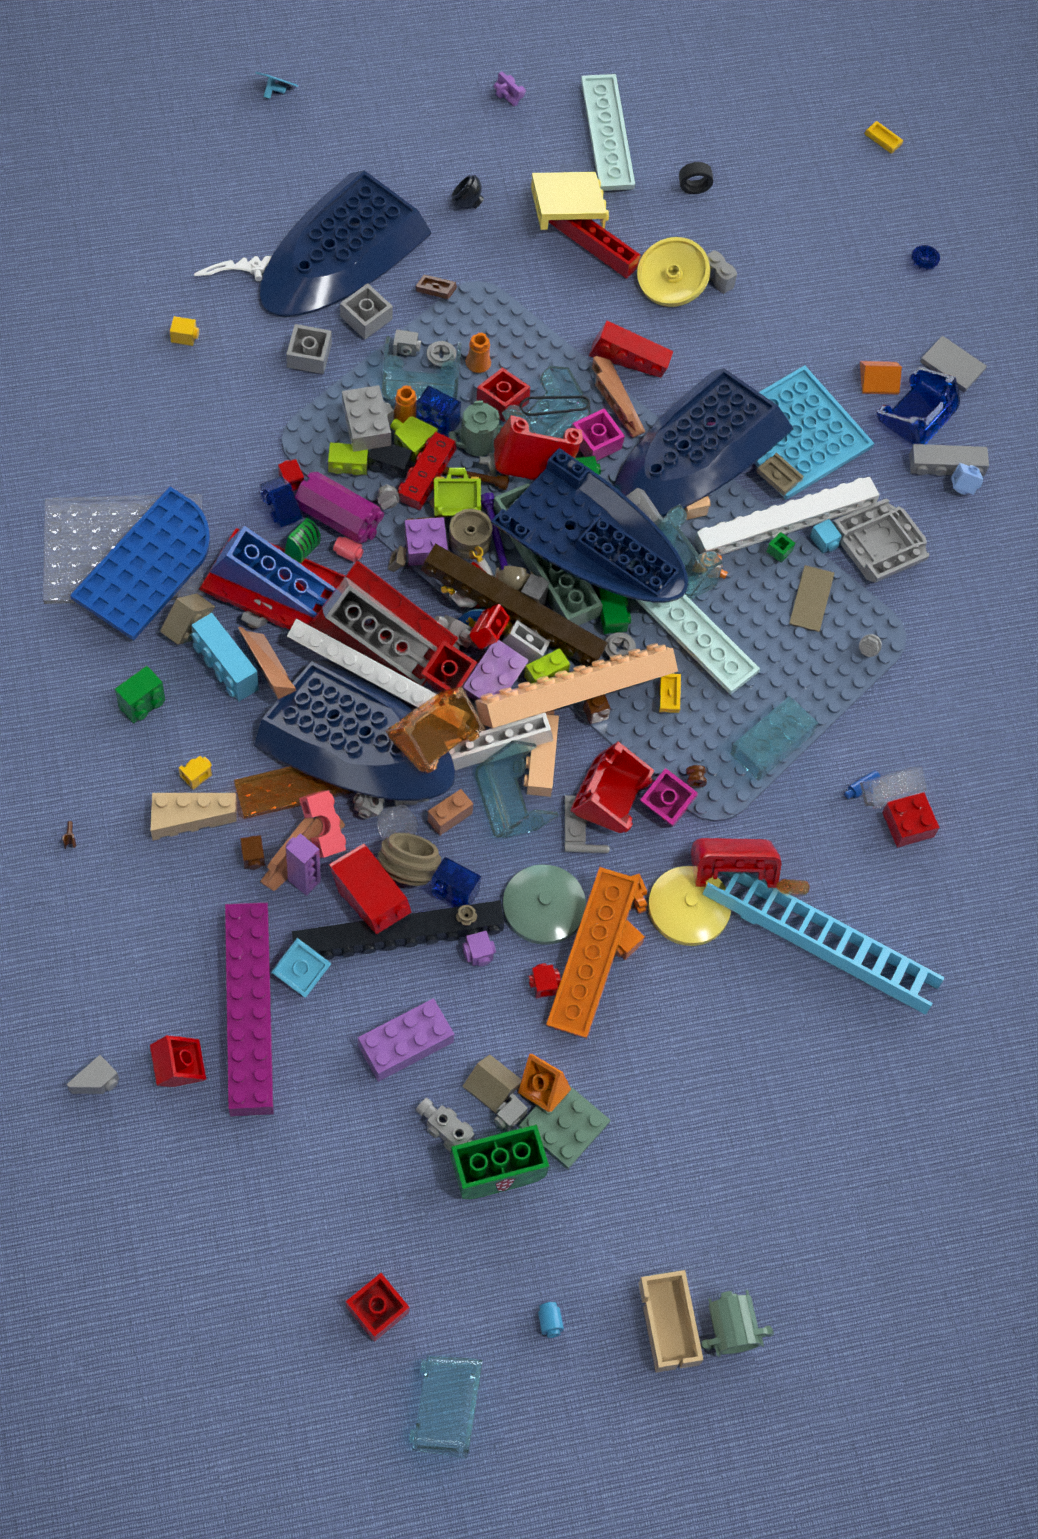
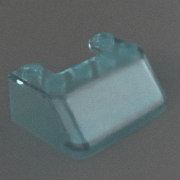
[502,366,591,439]

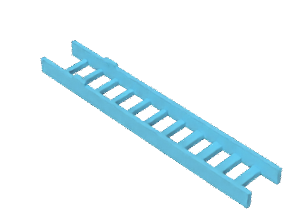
[703,872,944,1015]

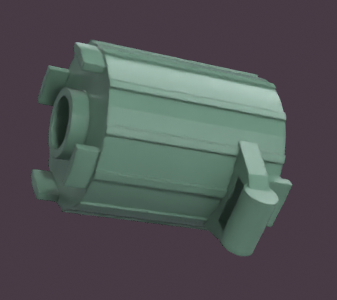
[448,401,503,456]
[702,1290,774,1357]

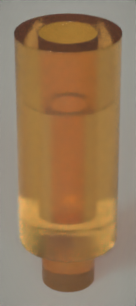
[777,879,810,895]

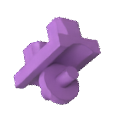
[494,72,526,106]

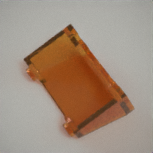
[386,686,485,773]

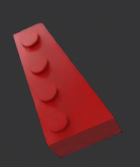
[589,320,674,378]

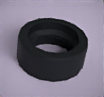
[679,162,714,194]

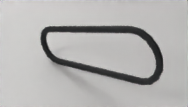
[519,396,591,416]

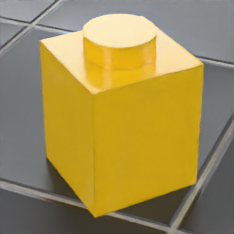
[170,316,199,346]

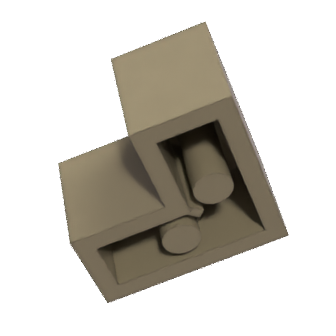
[160,593,215,645]

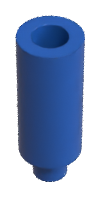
[844,770,882,799]

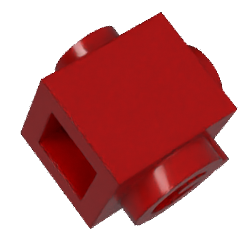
[528,963,561,999]

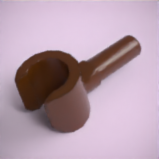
[62,821,77,849]

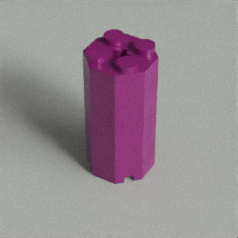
[295,472,384,543]

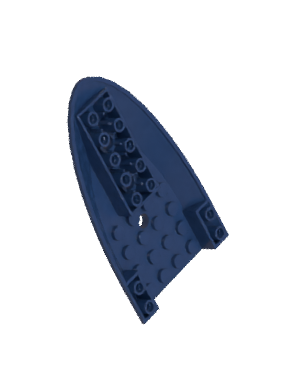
[260,170,431,316]
[614,368,793,517]
[491,448,688,603]
[254,659,455,801]

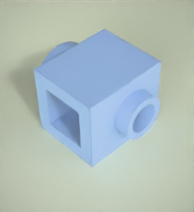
[950,463,983,495]

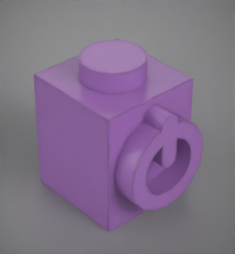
[462,931,496,966]

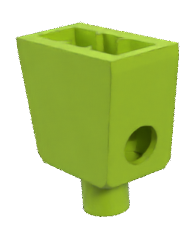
[390,416,438,463]

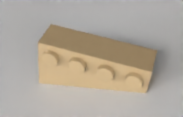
[151,793,237,841]

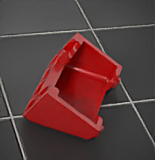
[494,416,583,480]
[570,741,654,834]
[691,838,782,888]

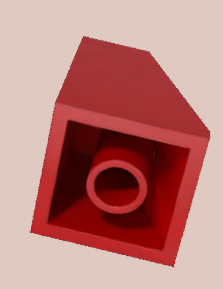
[421,640,477,701]

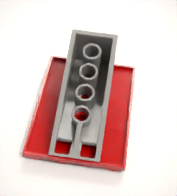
[310,560,458,687]

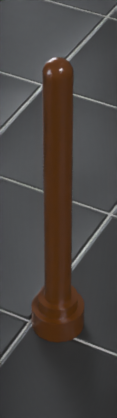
[442,467,510,491]

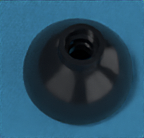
[451,175,484,209]

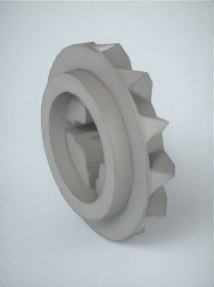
[427,341,456,368]
[605,632,636,657]

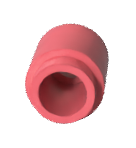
[333,537,364,562]

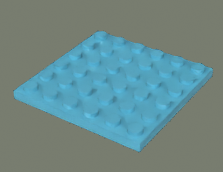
[754,365,875,500]

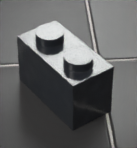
[368,444,412,479]

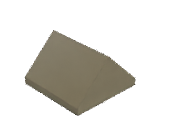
[463,1055,522,1114]

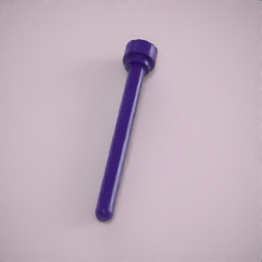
[481,492,508,570]

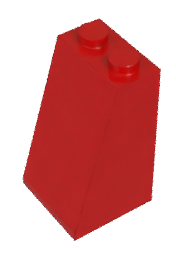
[329,843,412,934]

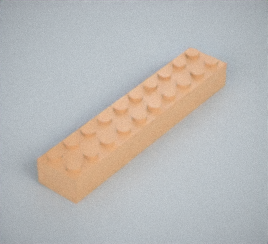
[475,643,678,728]

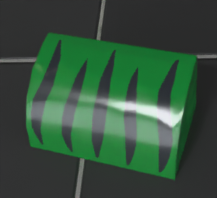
[284,518,321,563]

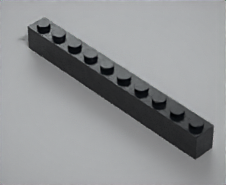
[292,900,504,960]

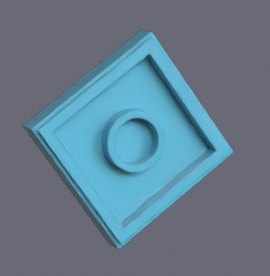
[271,938,331,998]

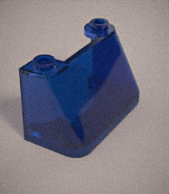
[876,366,960,445]

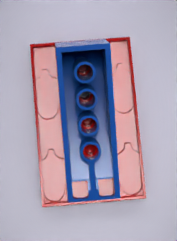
[199,526,345,630]

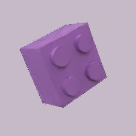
[405,517,448,566]

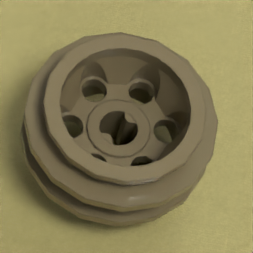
[378,833,441,886]

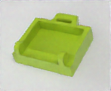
[434,468,481,517]

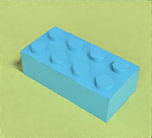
[191,613,259,702]

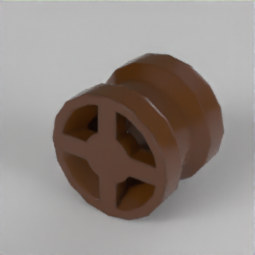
[686,765,707,788]

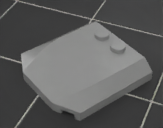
[833,498,929,583]

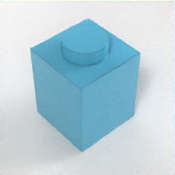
[810,519,842,553]

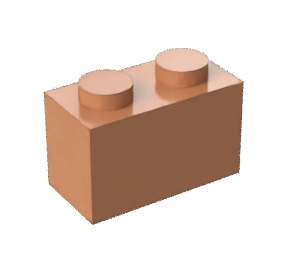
[428,789,473,836]

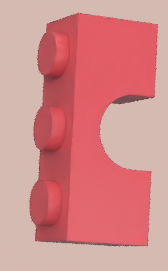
[299,790,346,858]

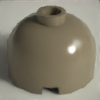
[494,566,534,592]

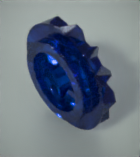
[911,245,940,271]

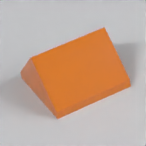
[860,361,902,395]
[518,1054,571,1112]

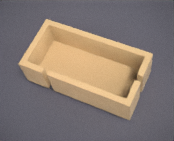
[638,1270,703,1373]

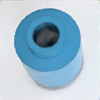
[538,1302,564,1338]

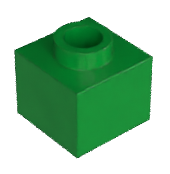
[766,532,795,563]

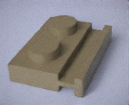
[756,452,804,496]

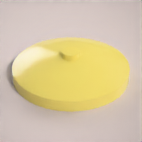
[637,237,710,307]
[648,866,731,946]

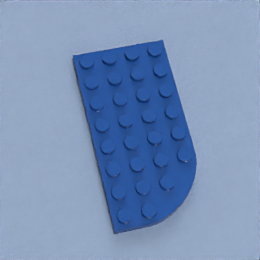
[70,487,210,641]

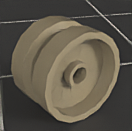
[449,509,493,559]

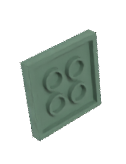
[519,1086,611,1169]

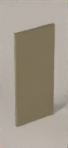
[789,565,834,632]

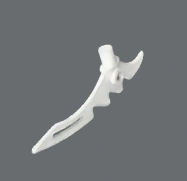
[194,256,272,281]

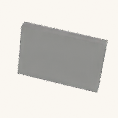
[920,336,987,392]

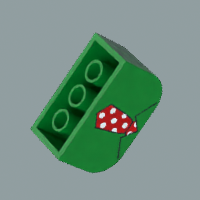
[450,1124,549,1199]

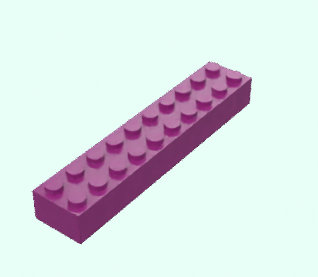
[225,902,274,1116]

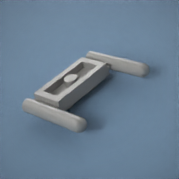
[565,795,610,853]

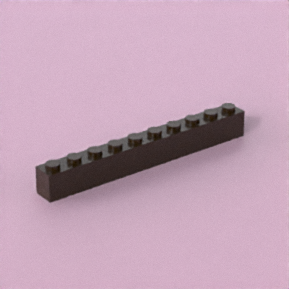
[420,543,608,667]

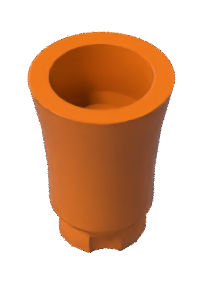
[465,333,491,373]
[394,386,419,423]

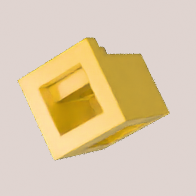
[178,756,212,790]

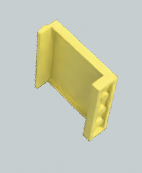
[531,172,609,230]

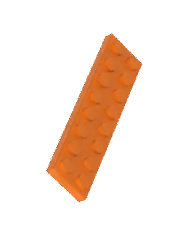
[546,867,640,1039]

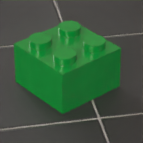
[115,666,165,724]

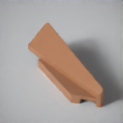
[592,356,645,438]
[238,627,296,699]
[260,817,345,891]

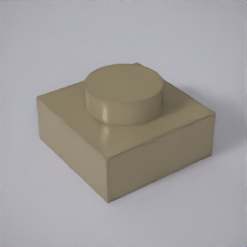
[388,546,407,572]

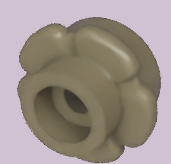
[456,905,477,925]

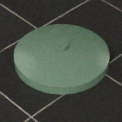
[503,864,586,945]

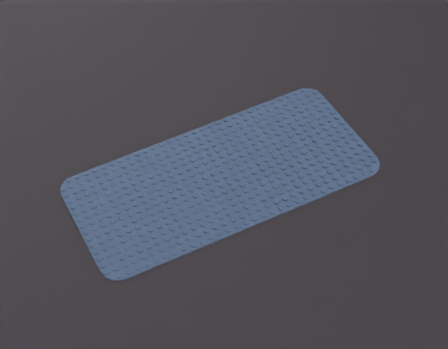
[282,281,907,822]

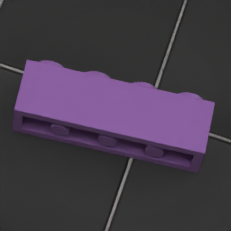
[286,833,321,896]

